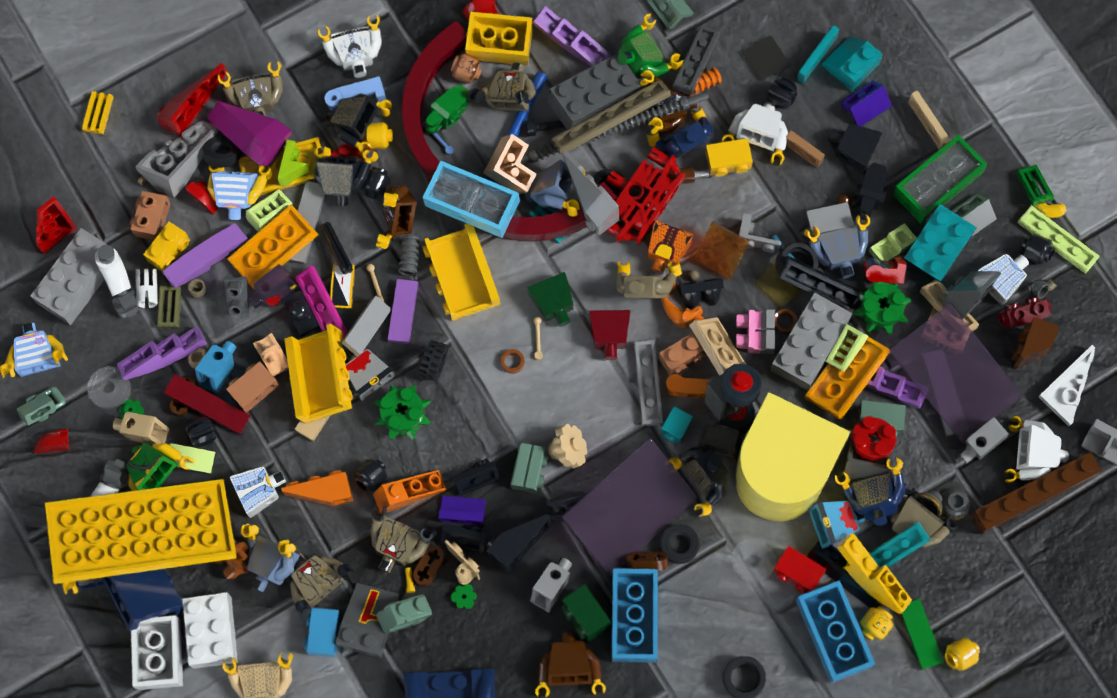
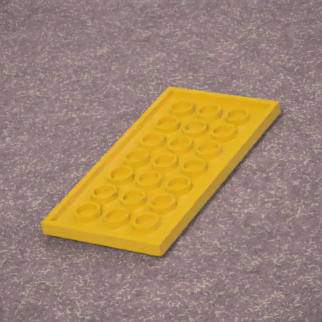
[45,479,236,584]

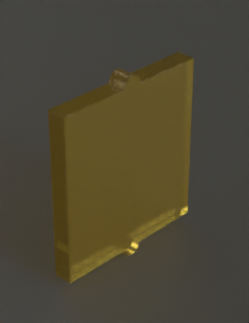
[755,264,802,308]

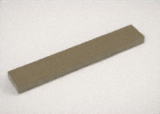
[551,80,671,155]

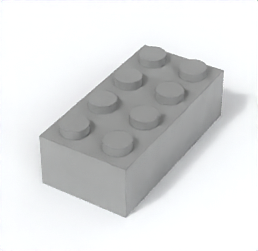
[31,228,121,325]
[770,293,852,392]

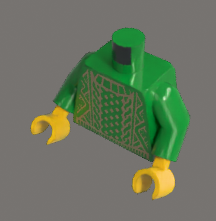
[618,14,683,77]

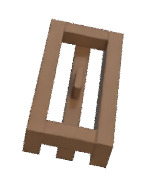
[786,130,825,168]

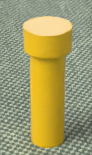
[405,568,415,593]

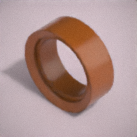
[775,309,797,334]
[501,349,525,374]

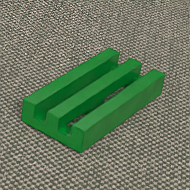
[1016,164,1054,207]

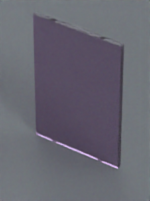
[889,304,1023,443]
[562,438,698,576]

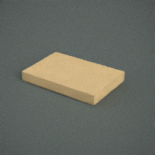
[689,317,746,376]

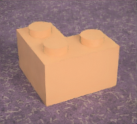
[483,134,536,194]

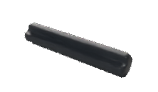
[320,222,353,275]

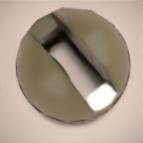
[188,279,206,298]

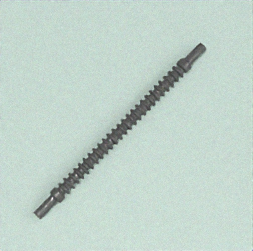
[520,91,709,164]

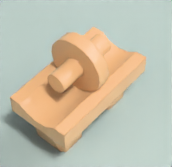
[253,333,288,377]

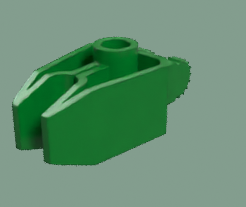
[425,85,470,134]

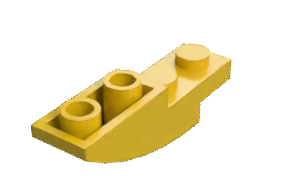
[837,533,912,614]

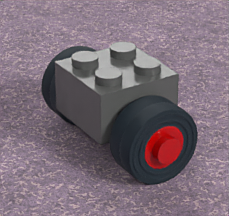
[704,361,762,435]

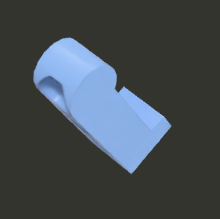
[325,76,386,111]

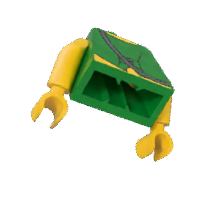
[126,443,196,491]

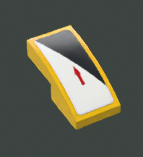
[330,264,355,308]

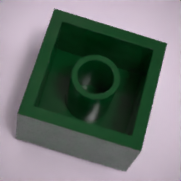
[561,584,611,643]

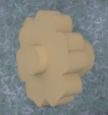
[548,424,588,468]

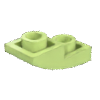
[170,443,215,473]

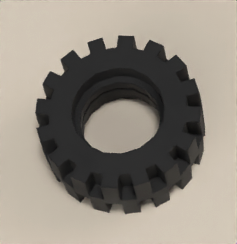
[419,340,449,381]

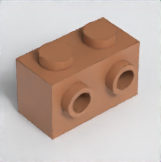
[130,191,171,241]
[659,332,706,376]
[226,361,279,413]

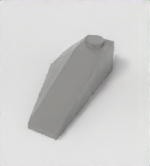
[136,120,219,197]
[563,151,619,235]

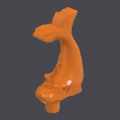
[660,282,705,329]

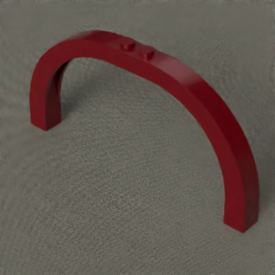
[402,21,617,241]

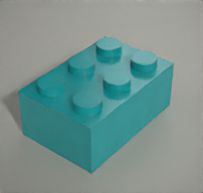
[904,204,977,281]

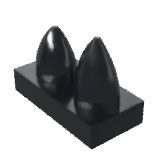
[679,278,724,309]

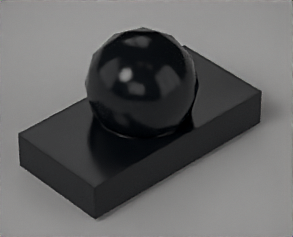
[282,290,320,337]

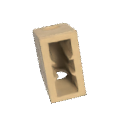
[113,412,170,445]

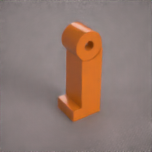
[666,374,710,399]

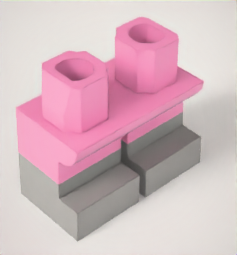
[736,310,775,355]

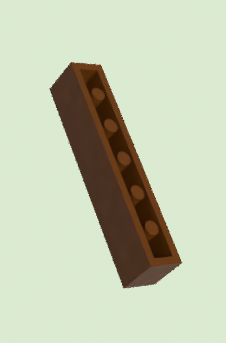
[971,452,1102,535]

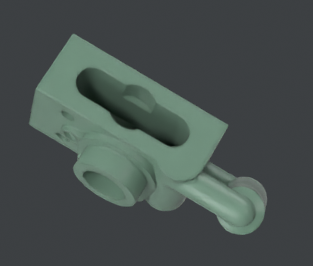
[17,387,66,426]

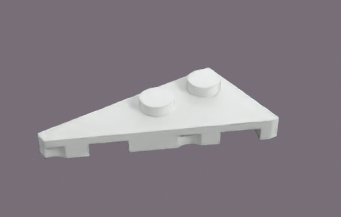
[1039,345,1095,426]

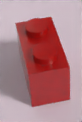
[773,545,827,594]

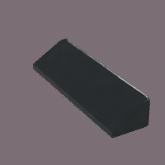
[778,255,861,313]
[806,541,883,609]

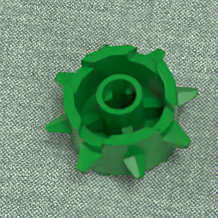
[853,282,911,335]
[374,385,431,440]

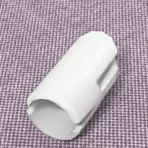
[135,269,158,308]

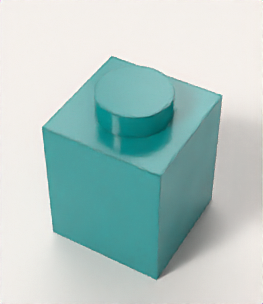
[661,407,693,444]

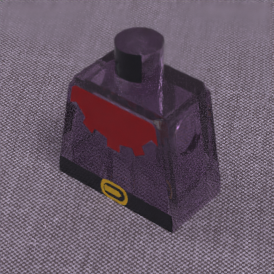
[248,264,301,309]

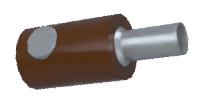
[668,167,709,184]

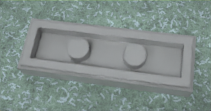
[341,296,391,356]

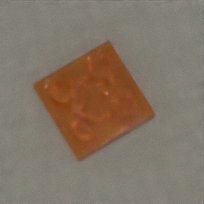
[693,222,750,279]

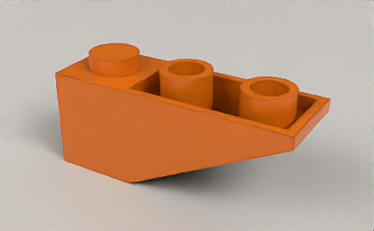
[281,470,354,507]
[373,470,447,513]

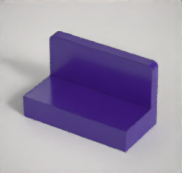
[840,80,892,126]
[438,496,486,526]

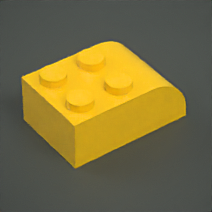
[465,12,533,66]

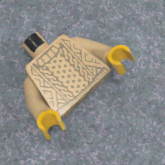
[223,652,293,698]

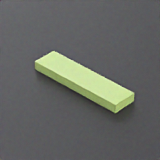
[1017,205,1100,274]

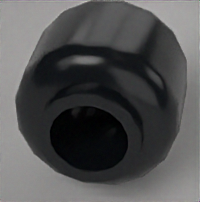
[361,167,391,199]
[1021,234,1055,265]
[355,459,387,491]

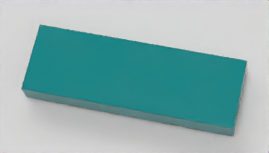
[797,26,840,84]
[869,521,931,567]

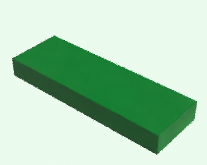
[901,599,944,670]

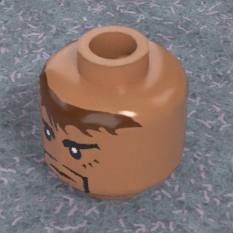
[450,53,482,84]

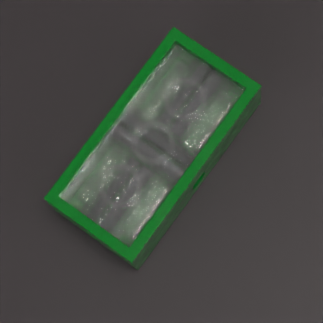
[893,134,988,225]

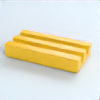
[82,91,114,135]

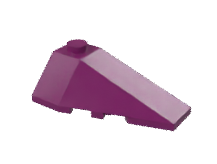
[207,101,293,166]

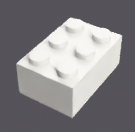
[183,592,238,669]
[131,616,183,690]

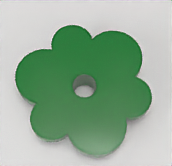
[119,399,144,418]
[451,584,477,609]

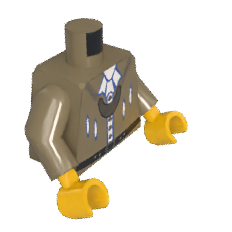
[218,61,283,116]
[616,261,682,298]

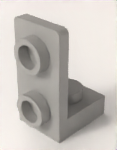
[737,213,781,253]

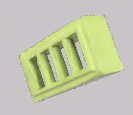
[246,189,292,232]
[825,324,868,372]

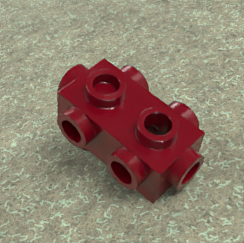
[998,296,1051,328]

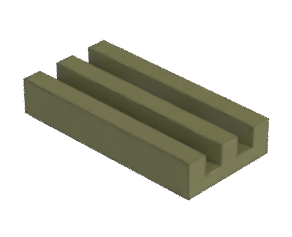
[157,286,182,329]

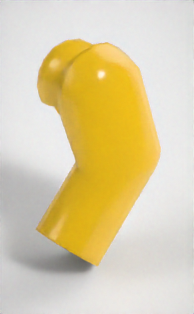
[1034,202,1066,218]

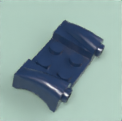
[404,669,495,698]

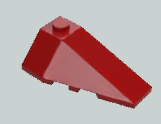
[157,63,227,137]
[36,196,77,254]

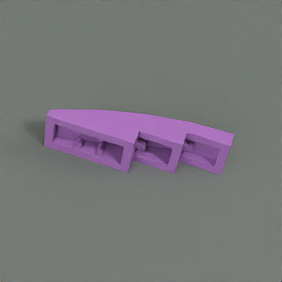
[532,6,612,67]
[163,223,248,288]
[117,326,207,380]
[864,366,928,409]

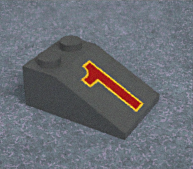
[335,583,400,659]

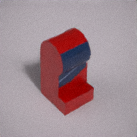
[863,256,906,284]

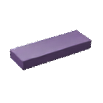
[388,279,419,344]

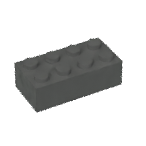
[547,53,642,130]

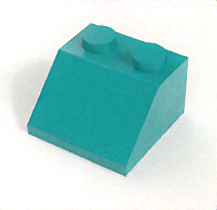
[821,37,883,92]

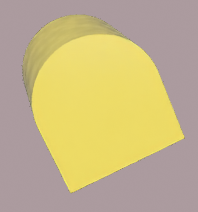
[735,392,850,522]

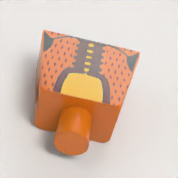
[648,220,693,275]

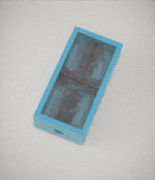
[423,161,520,238]

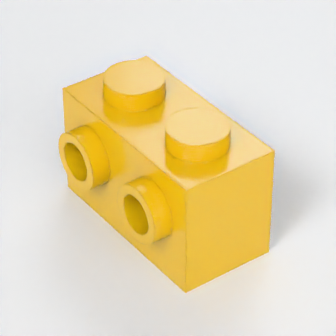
[705,138,753,177]
[143,221,190,272]

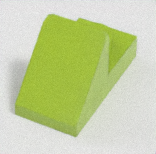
[277,140,309,187]

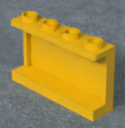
[422,224,501,321]
[284,323,353,423]

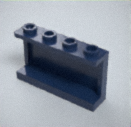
[102,569,183,631]

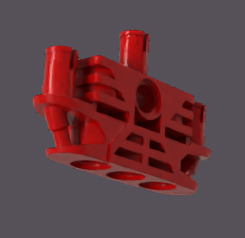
[606,147,686,245]

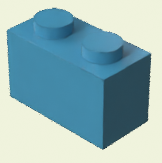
[304,608,341,658]

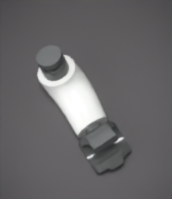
[95,245,141,318]
[90,459,129,497]

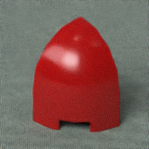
[462,0,499,20]
[185,178,218,215]
[34,429,69,454]

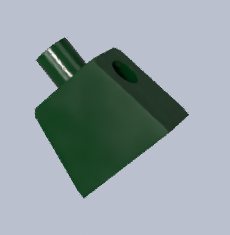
[527,272,574,327]

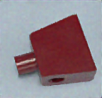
[589,310,630,360]

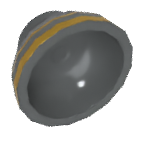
[941,489,970,520]
[914,490,943,518]

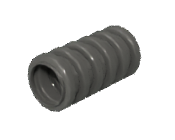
[398,235,420,276]

